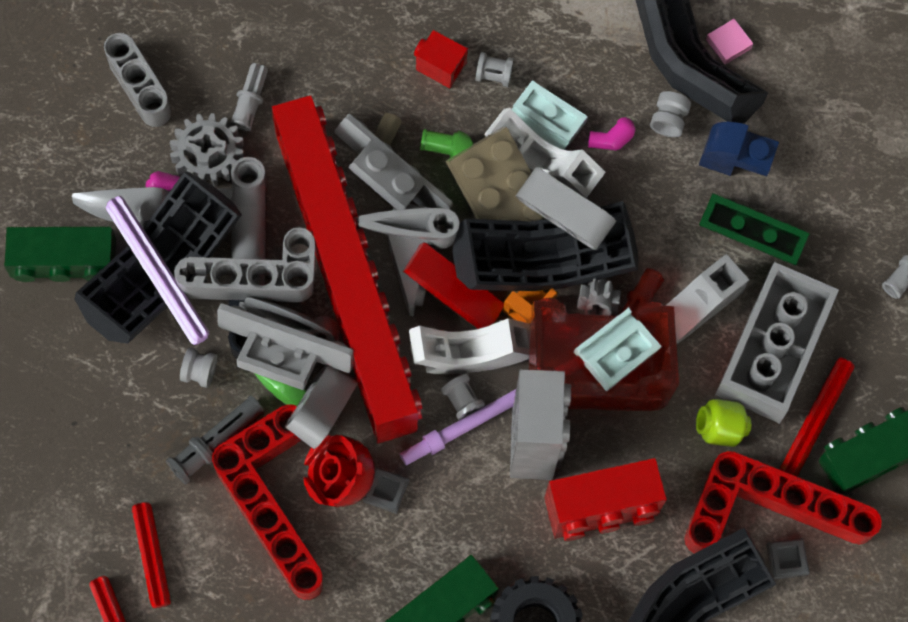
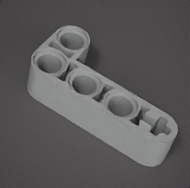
[174,227,315,302]

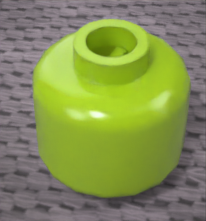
[696,399,752,447]

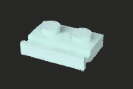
[512,81,588,150]
[574,308,662,392]

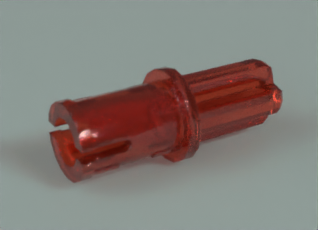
[619,268,665,321]

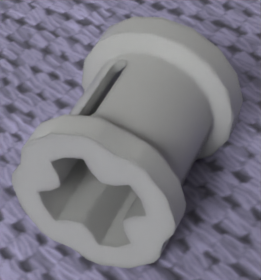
[475,52,514,87]
[440,374,485,420]

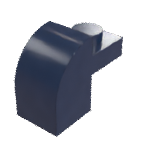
[699,122,779,177]

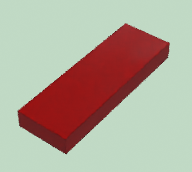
[403,242,504,329]

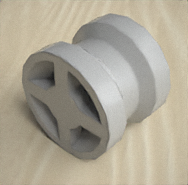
[180,347,217,388]

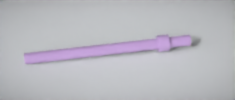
[399,355,585,466]

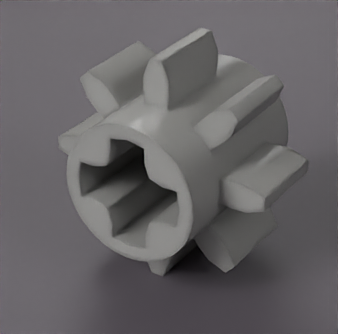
[577,279,621,321]

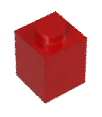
[414,30,468,89]

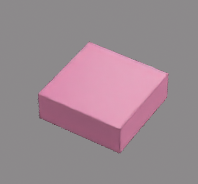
[706,19,753,65]

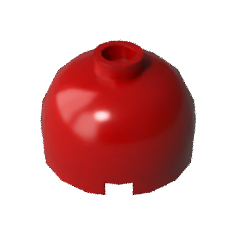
[304,434,375,507]

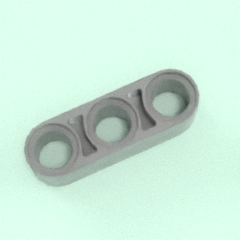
[104,33,171,127]
[515,168,616,250]
[285,365,358,449]

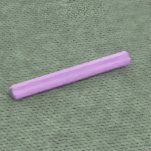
[106,196,209,345]

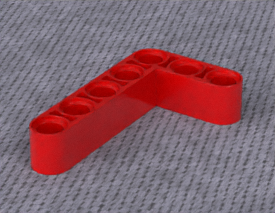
[212,404,323,600]
[684,451,882,554]

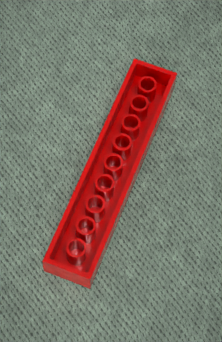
[271,95,423,444]

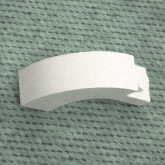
[484,108,606,198]
[409,319,535,374]

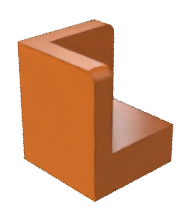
[503,288,558,331]

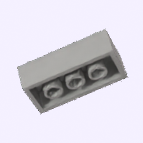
[715,262,839,424]
[510,369,571,480]

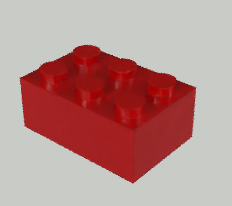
[544,458,667,541]

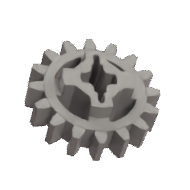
[170,113,244,187]

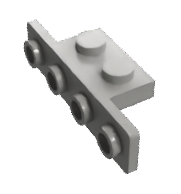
[334,114,453,210]
[217,303,354,390]

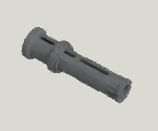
[166,395,265,485]

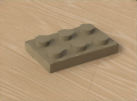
[445,127,545,221]

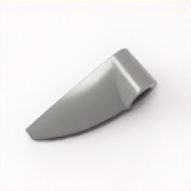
[72,187,169,228]
[359,208,460,249]
[242,296,340,341]

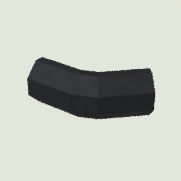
[636,0,769,123]
[74,172,242,344]
[452,201,639,291]
[628,528,776,622]

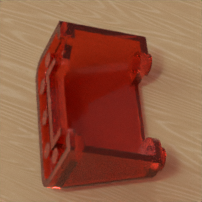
[528,298,679,411]

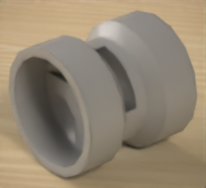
[650,91,692,137]

